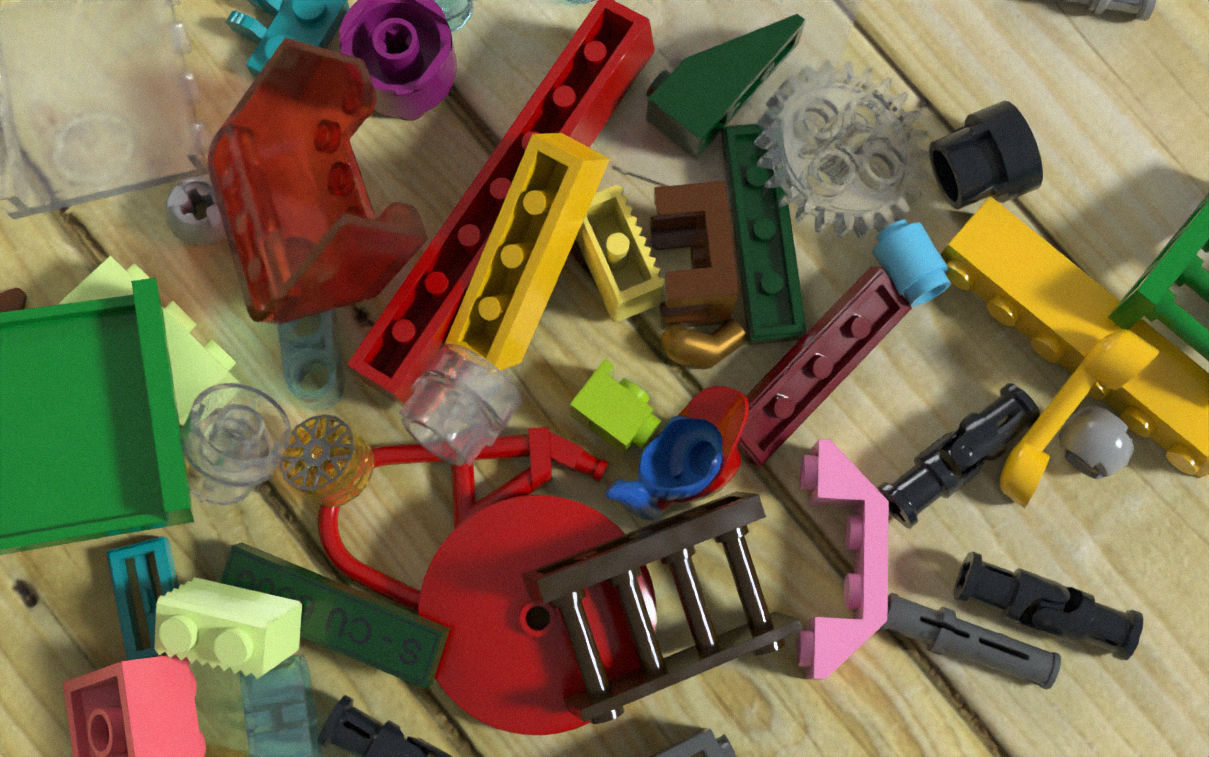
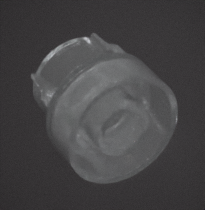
[399,344,522,466]
[180,383,291,505]

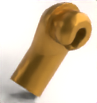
[661,318,749,370]

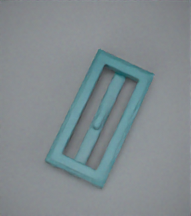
[106,536,179,661]

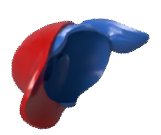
[605,386,749,521]

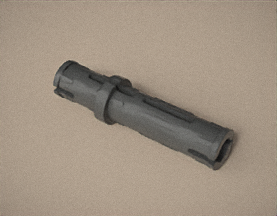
[880,593,1061,690]

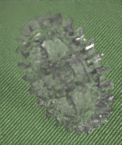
[754,60,931,238]

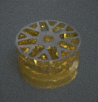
[280,414,374,508]

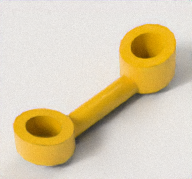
[1000,329,1160,508]

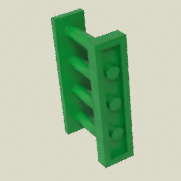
[1108,193,1209,361]

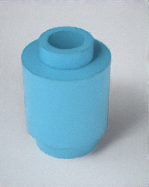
[872,220,951,307]

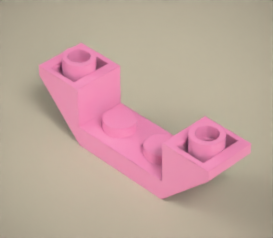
[796,439,889,680]

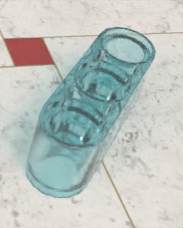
[270,239,345,411]
[240,654,322,757]

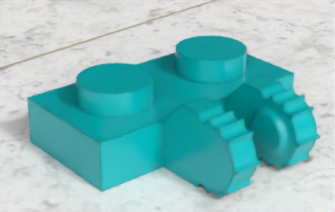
[225,0,350,97]

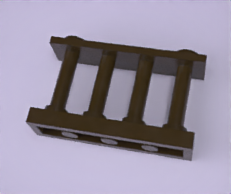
[521,491,803,724]

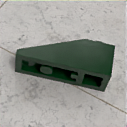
[646,14,806,160]

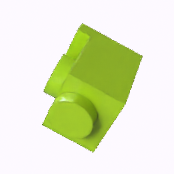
[570,359,662,456]

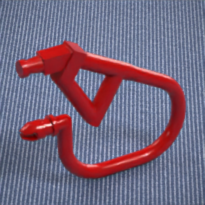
[318,427,610,611]

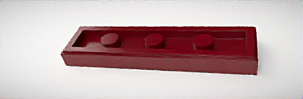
[737,266,912,467]

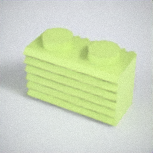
[154,577,302,679]

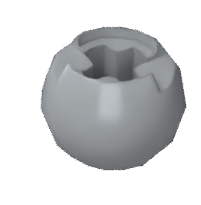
[166,176,237,246]
[1059,406,1134,479]

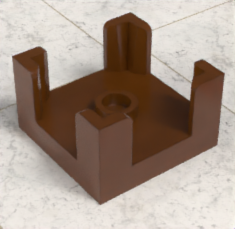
[650,181,739,330]

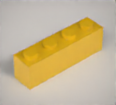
[444,133,610,374]

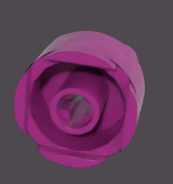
[339,0,457,121]

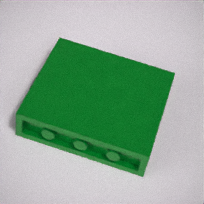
[0,278,194,555]

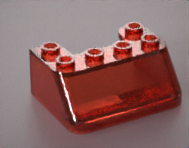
[207,37,428,325]

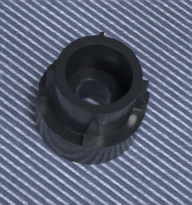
[929,100,1043,209]

